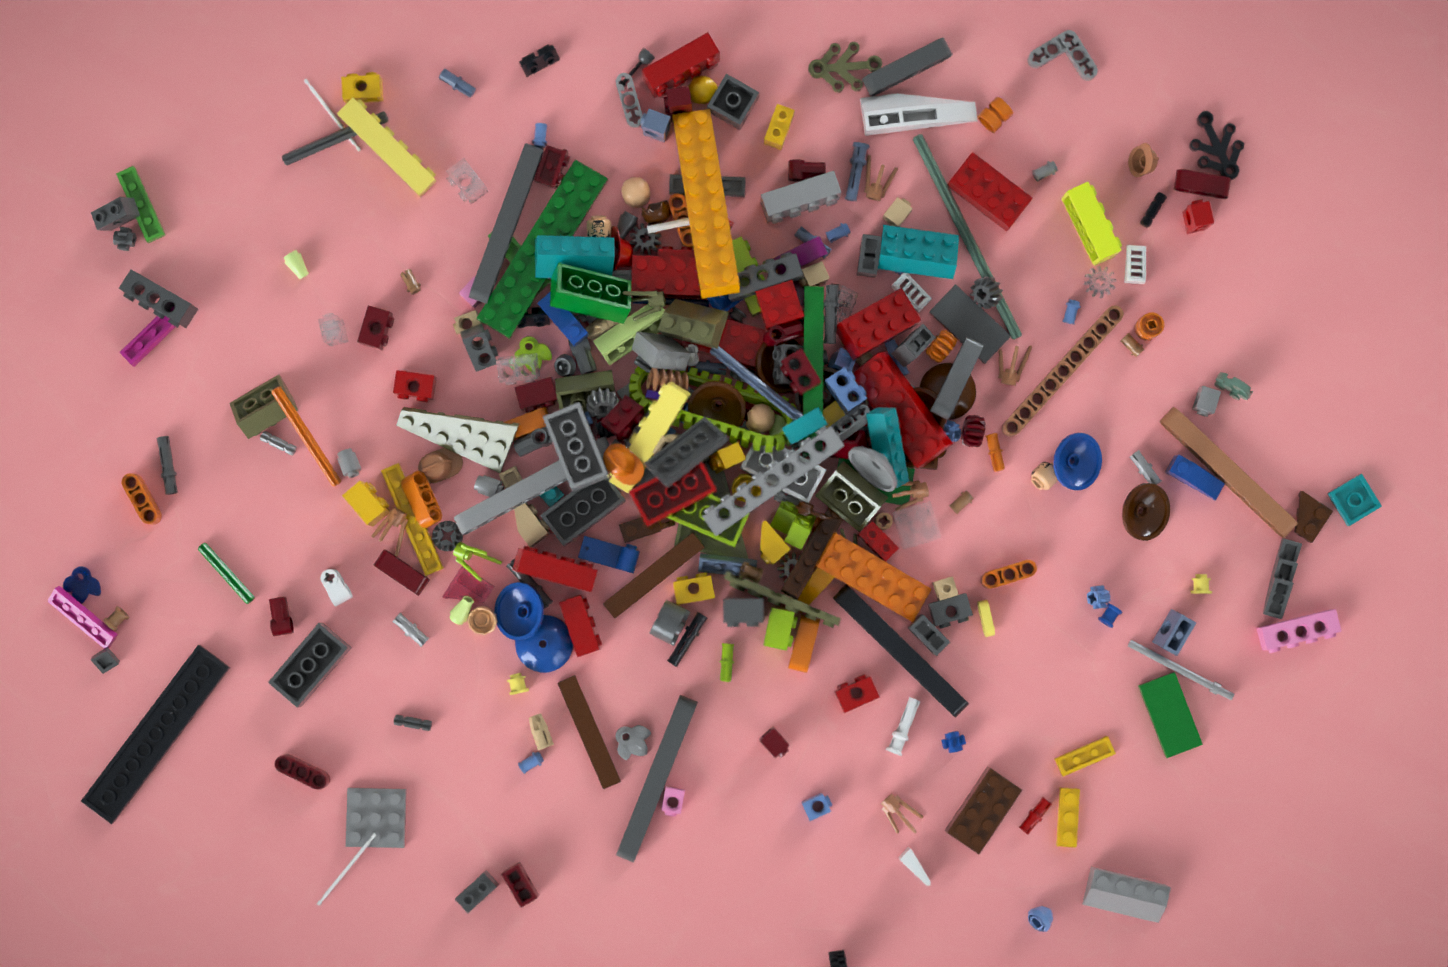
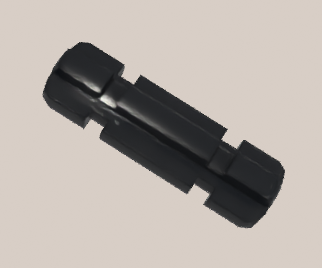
[1140,192,1166,228]

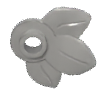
[615,725,651,760]

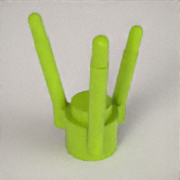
[453,542,502,581]

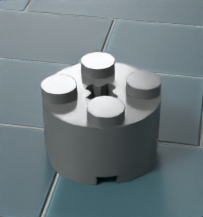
[649,600,691,646]

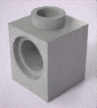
[1192,386,1221,417]

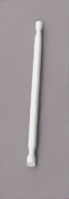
[304,79,361,152]
[317,833,377,906]

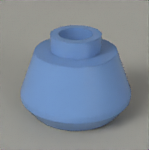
[1028,906,1053,932]

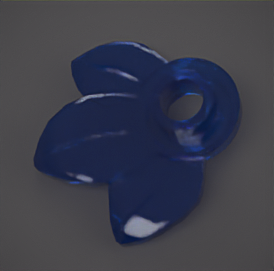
[63,566,101,604]

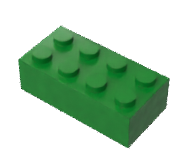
[550,263,631,324]

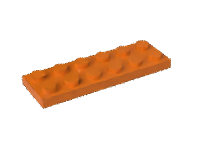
[815,532,932,622]

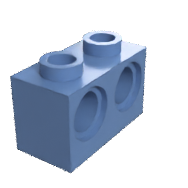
[824,367,867,415]

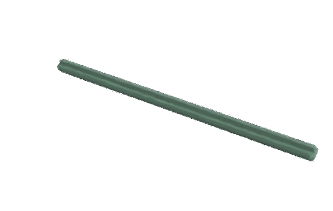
[913,134,1022,340]

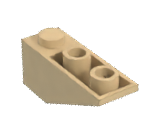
[514,502,550,547]

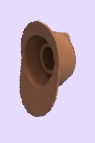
[1128,143,1159,177]
[418,448,463,483]

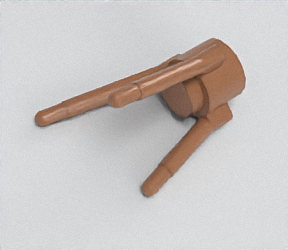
[864,155,898,201]
[998,346,1032,386]
[892,480,929,511]
[372,507,409,556]
[881,794,923,834]

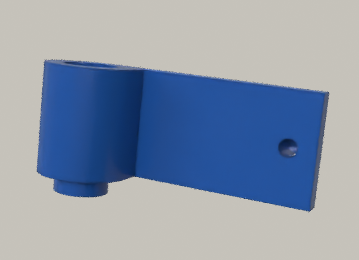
[578,536,640,574]

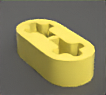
[977,600,995,637]

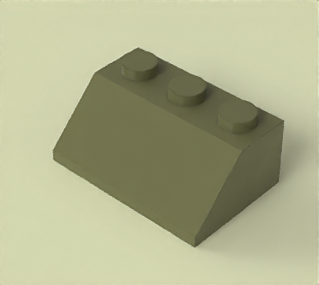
[658,299,729,349]
[555,370,616,416]
[230,375,298,439]
[815,461,888,532]

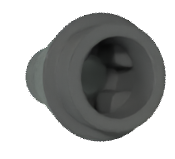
[617,211,638,239]

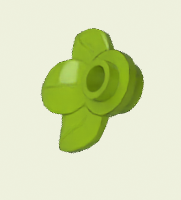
[514,336,552,374]

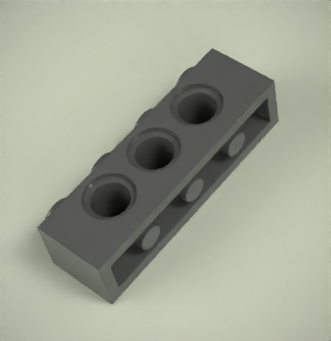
[728,252,804,303]
[118,269,198,328]

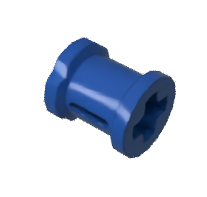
[1098,603,1123,628]

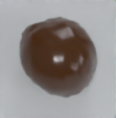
[641,200,670,225]

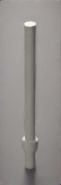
[1128,640,1234,700]

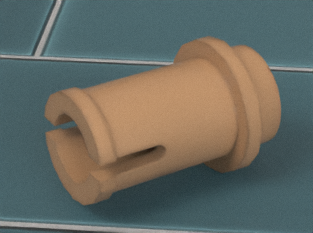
[400,269,421,295]
[1120,333,1145,357]
[949,490,974,514]

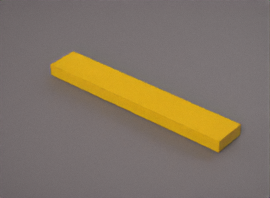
[381,463,444,576]

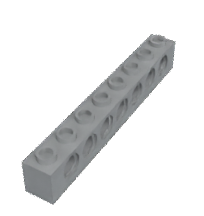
[702,426,844,536]

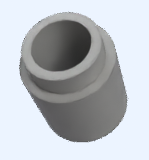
[337,448,362,478]
[474,475,504,497]

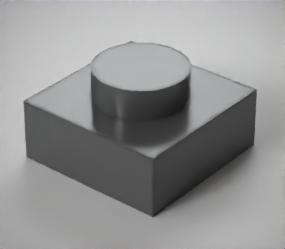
[91,647,120,674]

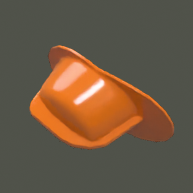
[603,443,644,485]

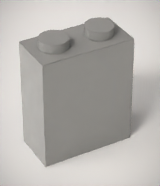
[632,332,691,371]

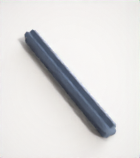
[710,346,803,421]

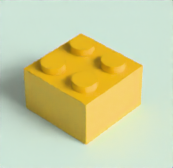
[342,480,390,527]

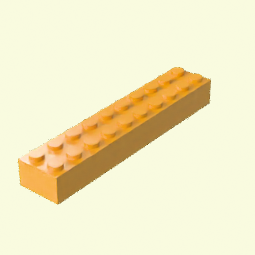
[672,109,740,299]

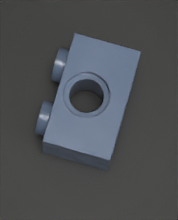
[640,109,671,143]
[1152,609,1196,656]

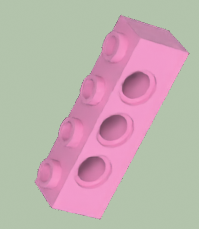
[1256,609,1342,653]

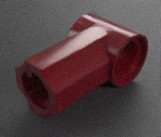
[788,159,826,182]
[763,320,804,347]
[269,597,294,637]

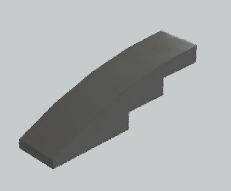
[1263,538,1302,619]

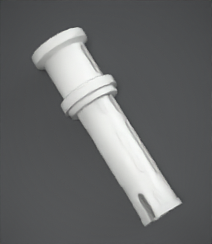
[886,697,921,756]

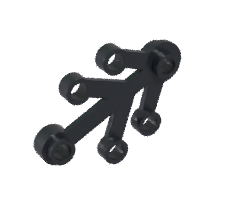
[1189,111,1244,180]

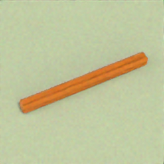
[272,386,341,487]

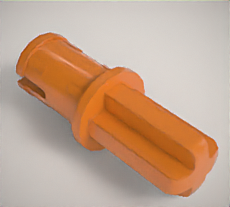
[985,433,1005,472]

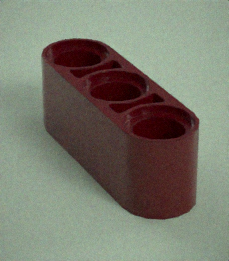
[1174,169,1231,199]
[373,549,430,596]
[274,754,330,790]

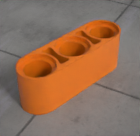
[669,193,693,249]
[503,407,549,440]
[401,471,442,528]
[121,473,162,525]
[981,560,1037,589]
[788,614,820,673]

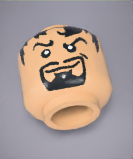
[586,216,611,237]
[1031,462,1058,490]

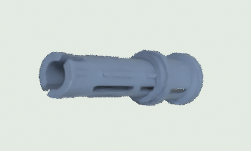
[845,142,870,201]

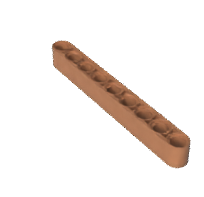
[1002,305,1124,437]
[1160,407,1298,538]

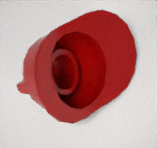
[611,226,633,271]

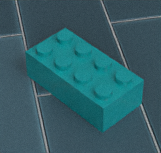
[878,225,959,279]

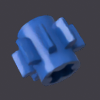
[941,731,966,753]

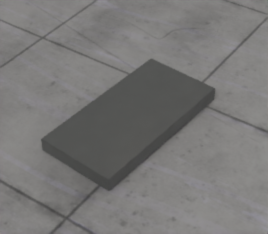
[929,284,1011,364]
[644,417,728,488]

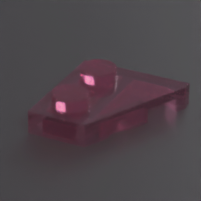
[442,566,495,603]

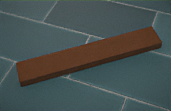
[780,507,844,600]
[603,532,705,619]
[557,675,621,790]

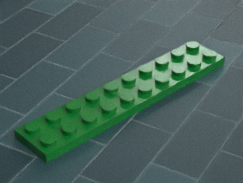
[477,160,608,339]

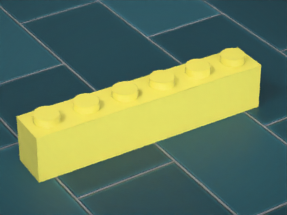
[337,98,437,197]
[609,381,691,494]

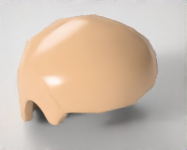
[621,177,651,208]
[746,403,775,433]
[467,606,497,635]

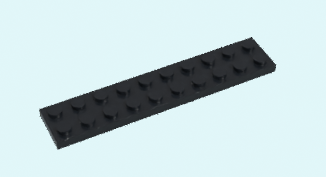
[81,645,231,824]

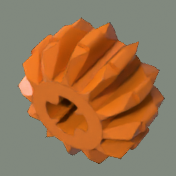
[926,330,957,363]

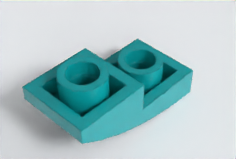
[782,407,828,445]

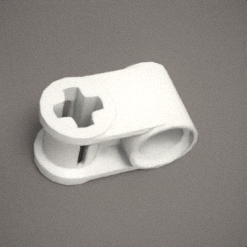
[320,569,353,607]

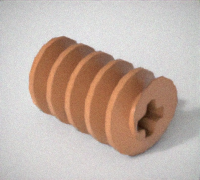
[646,368,689,391]

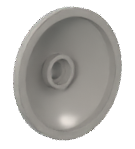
[848,447,897,492]

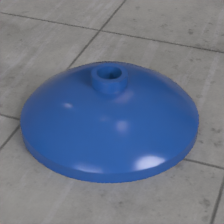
[1053,433,1102,490]
[494,582,544,640]
[515,615,573,673]

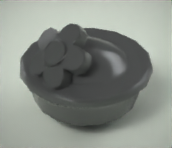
[554,354,576,377]

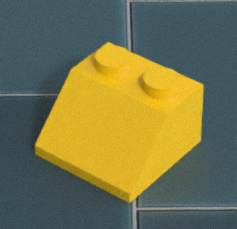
[760,520,790,565]

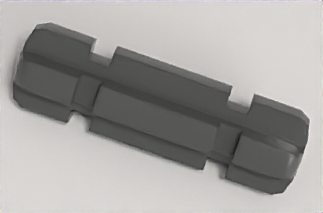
[394,715,432,731]

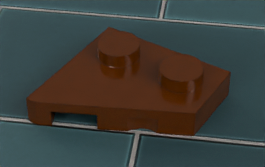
[1294,491,1333,543]

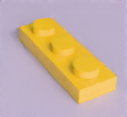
[1056,787,1080,848]

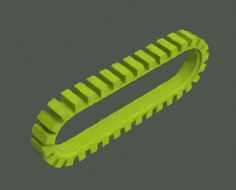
[629,366,797,453]

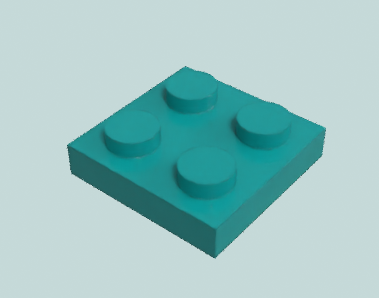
[1327,474,1382,526]

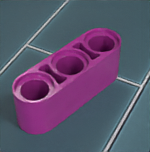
[773,236,828,274]

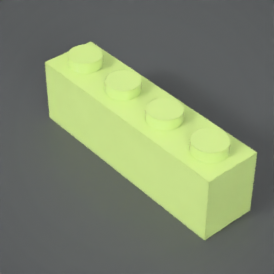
[593,303,665,366]

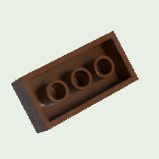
[945,766,1022,855]

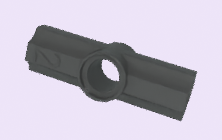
[568,316,597,375]
[513,427,553,457]

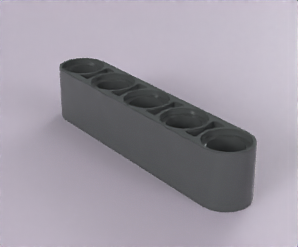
[862,38,953,97]
[931,336,984,420]

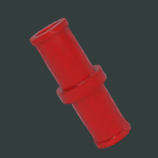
[1019,797,1052,835]

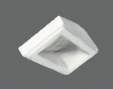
[1124,245,1146,284]
[891,273,932,313]
[899,847,931,886]

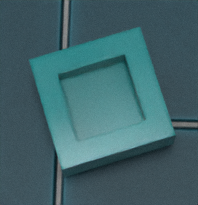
[539,486,565,507]

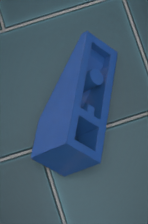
[537,291,589,347]
[1165,454,1225,500]

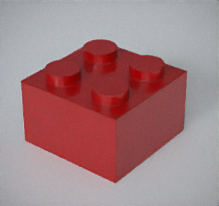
[755,280,804,330]

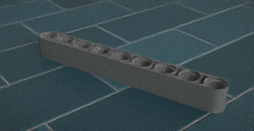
[469,143,544,304]
[616,695,698,863]

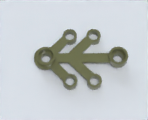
[808,42,882,93]

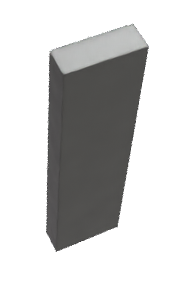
[669,174,746,197]

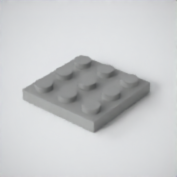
[345,788,406,848]

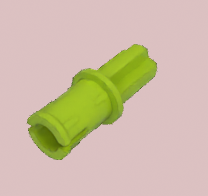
[719,643,735,682]

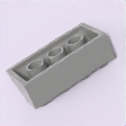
[1082,866,1171,923]

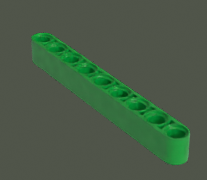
[803,286,824,456]

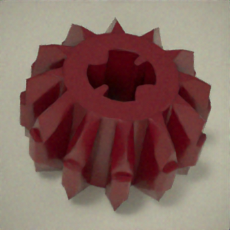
[961,415,986,447]

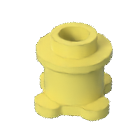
[1190,574,1212,594]
[507,673,529,695]

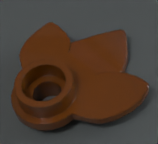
[795,500,830,520]

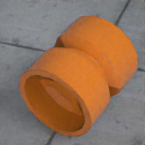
[977,97,1014,133]
[1135,312,1165,340]

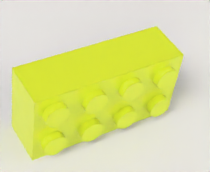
[1061,181,1122,266]

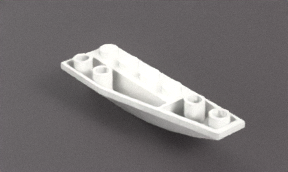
[860,93,978,136]

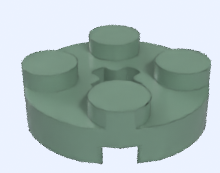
[1214,372,1253,400]

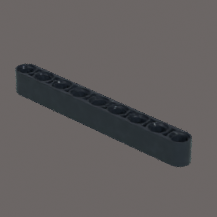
[833,584,969,718]

